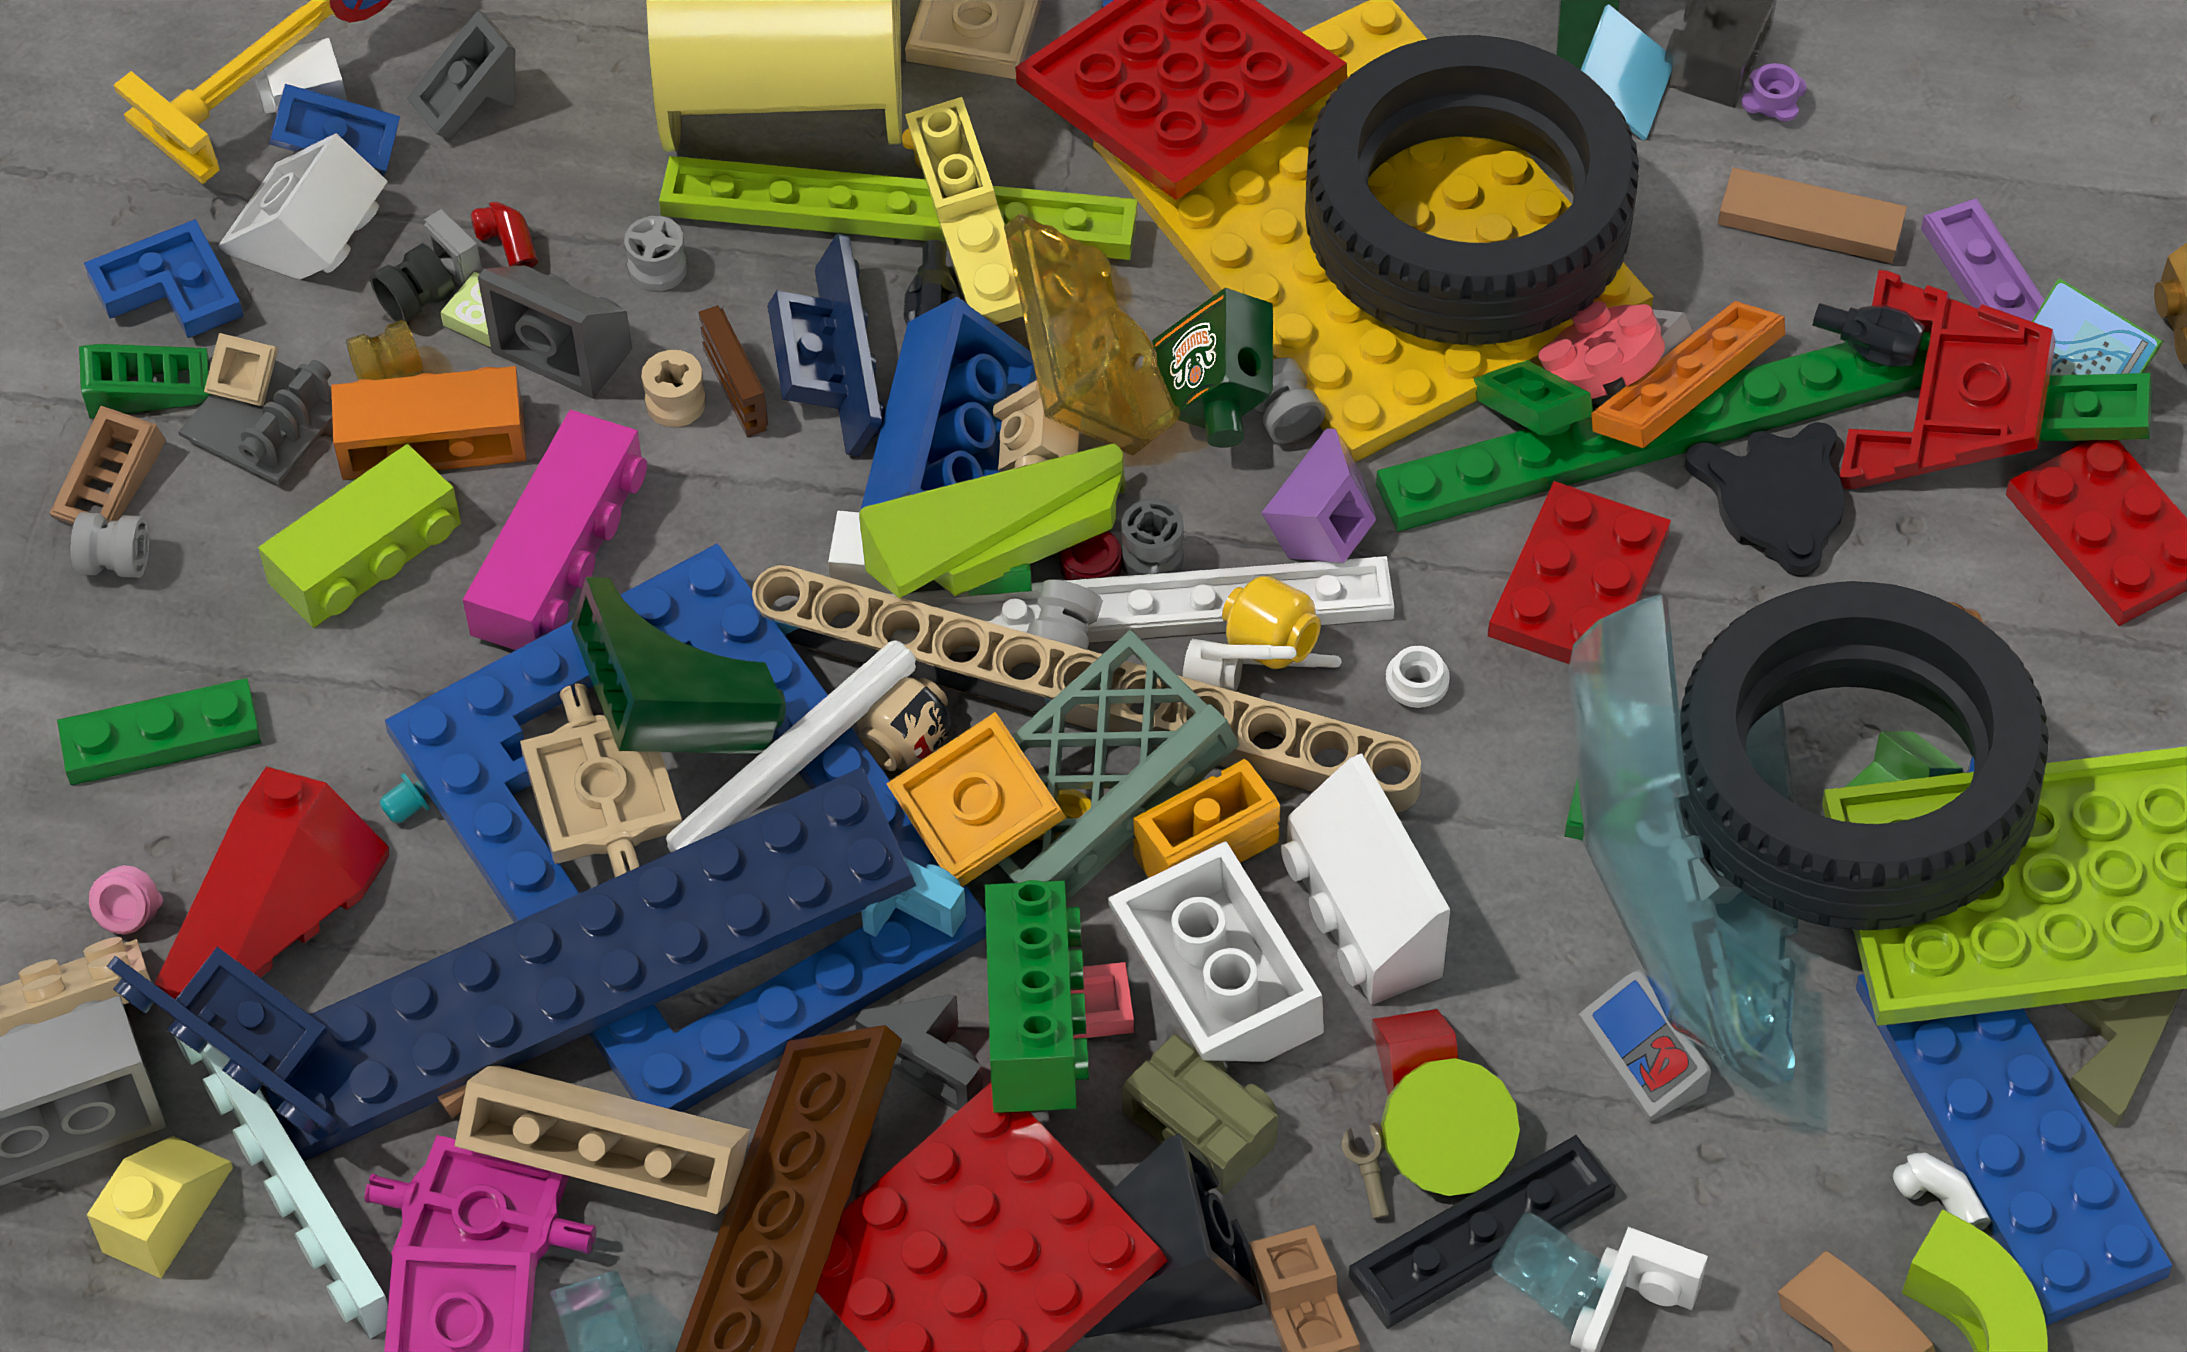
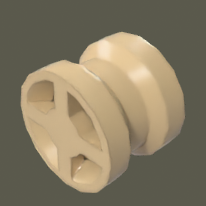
[641,350,706,427]

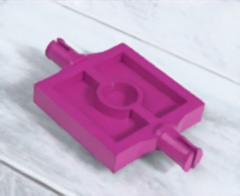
[364,1135,597,1268]

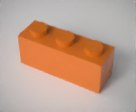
[331,366,527,480]

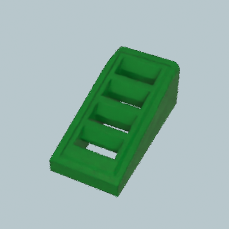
[79,344,210,419]

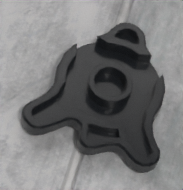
[1685,422,1845,576]

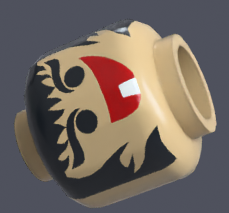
[856,677,951,771]

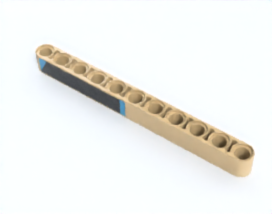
[752,565,1421,813]

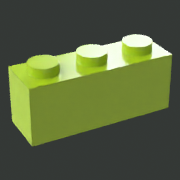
[258,444,461,628]

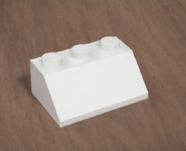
[1281,753,1450,1006]
[1108,841,1324,1062]

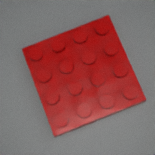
[1015,0,1347,201]
[815,1082,1168,1352]

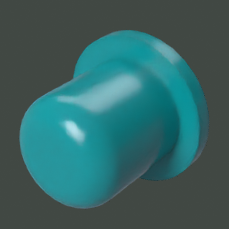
[379,773,431,824]

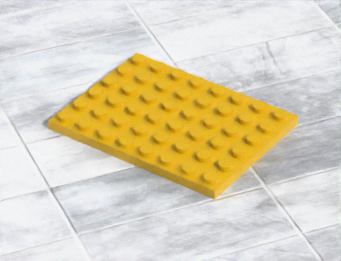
[1093,0,1654,463]

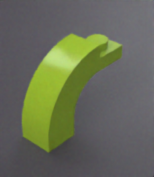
[1902,1209,2048,1352]

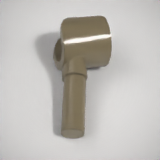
[1342,1122,1389,1220]

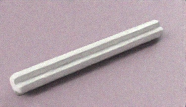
[666,640,916,852]

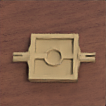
[520,684,682,877]

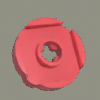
[1539,301,1665,399]

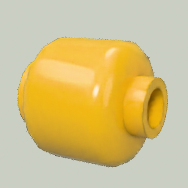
[1222,576,1321,669]

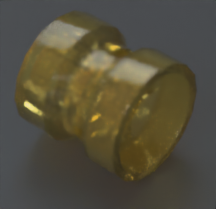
[345,320,424,380]

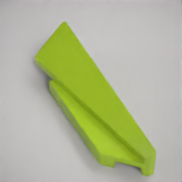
[859,443,1126,598]

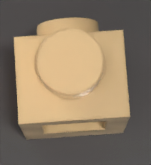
[993,380,1080,472]

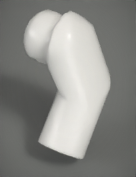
[1893,1153,1991,1231]

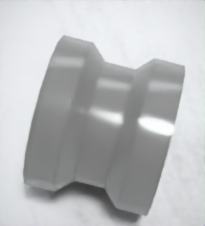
[624,216,687,292]

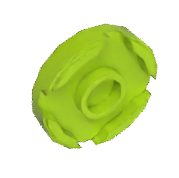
[1381,1058,1520,1196]

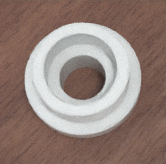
[1385,646,1450,708]

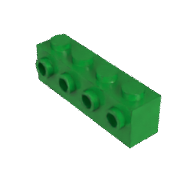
[985,880,1089,1113]

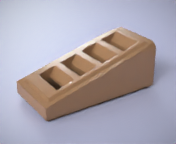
[49,406,166,525]

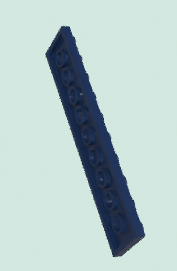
[264,767,916,1161]

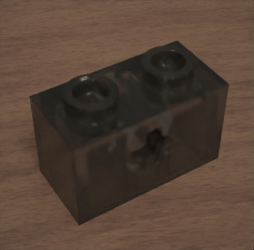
[1664,0,1777,108]

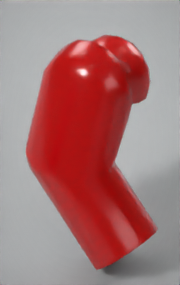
[470,201,539,268]

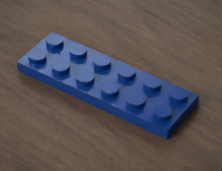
[1856,974,2172,1326]

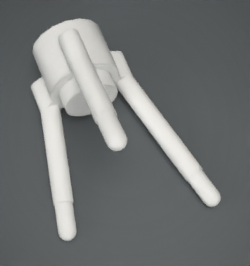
[1183,639,1342,739]

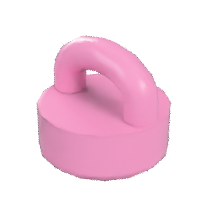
[89,865,163,935]

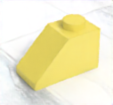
[87,1136,233,1279]

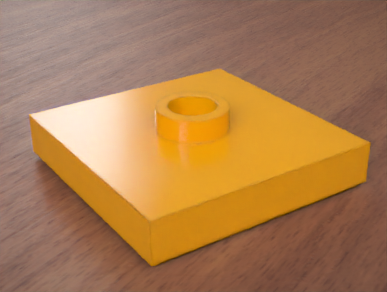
[886,712,1066,887]

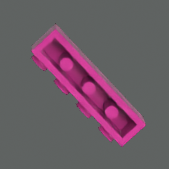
[462,409,647,650]

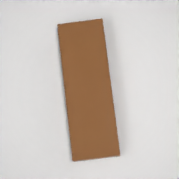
[1718,167,1907,264]

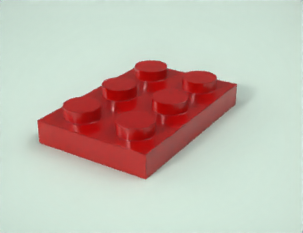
[2005,440,2187,626]
[1488,481,1671,677]

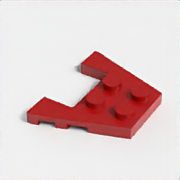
[1840,270,2056,489]

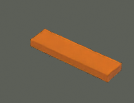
[1591,301,1785,448]

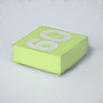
[440,271,491,348]

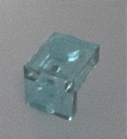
[1492,1212,1600,1319]

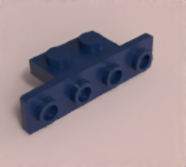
[767,234,885,457]
[106,946,340,1136]

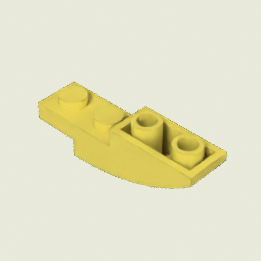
[905,97,1033,325]

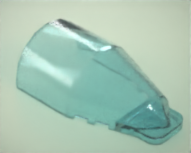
[1569,594,1798,1089]

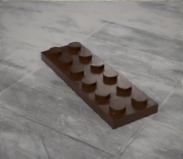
[675,1025,902,1352]

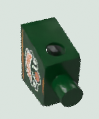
[1152,288,1273,448]

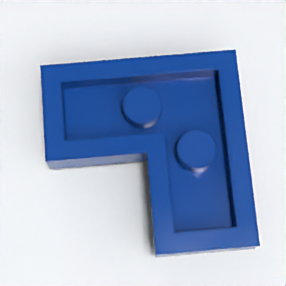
[84,219,244,338]

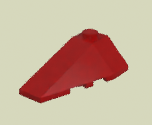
[154,766,389,999]

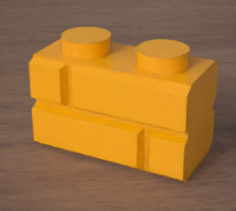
[1133,759,1280,878]

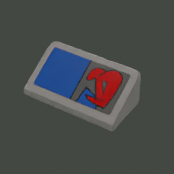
[1578,969,1711,1122]

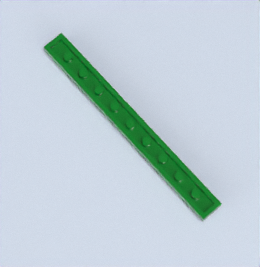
[1376,332,1931,532]

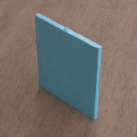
[1581,4,1676,140]

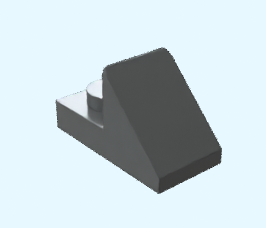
[407,10,515,140]
[855,995,983,1111]

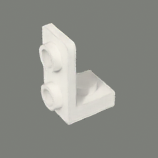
[1570,1227,1708,1352]

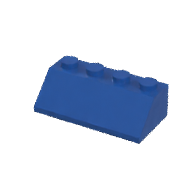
[860,297,1044,511]

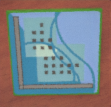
[2032,278,2164,441]

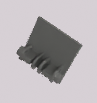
[178,360,333,485]

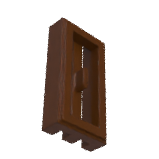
[698,305,768,437]

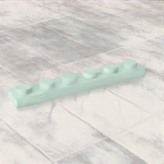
[174,1036,388,1339]

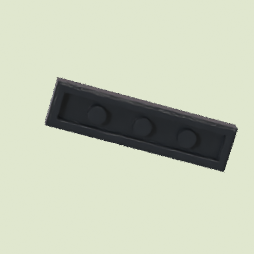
[1348,1135,1616,1329]

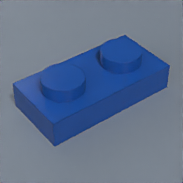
[269,84,400,177]

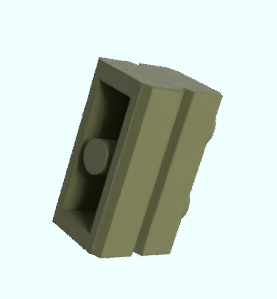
[1122,1034,1279,1195]

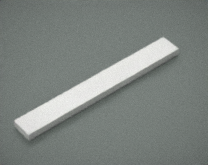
[890,556,1394,653]

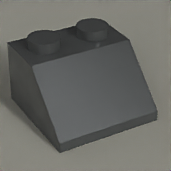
[478,265,632,399]

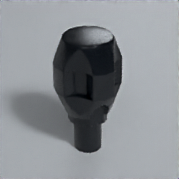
[903,240,961,325]
[1812,303,1926,367]

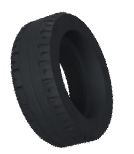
[1305,35,1639,345]
[1676,581,2049,930]

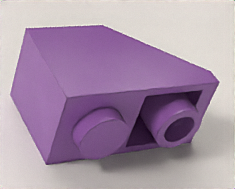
[1262,429,1376,563]

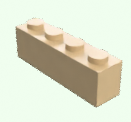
[455,1066,750,1214]

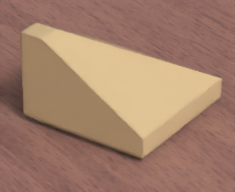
[204,333,279,407]

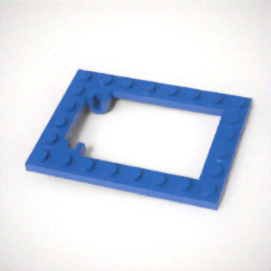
[385,543,986,1112]

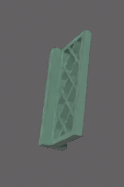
[996,630,1239,902]

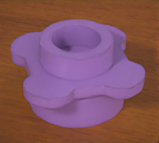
[1741,63,1807,122]

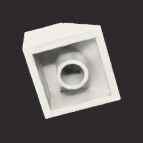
[218,133,388,280]

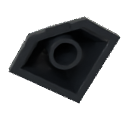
[1084,1134,1263,1338]

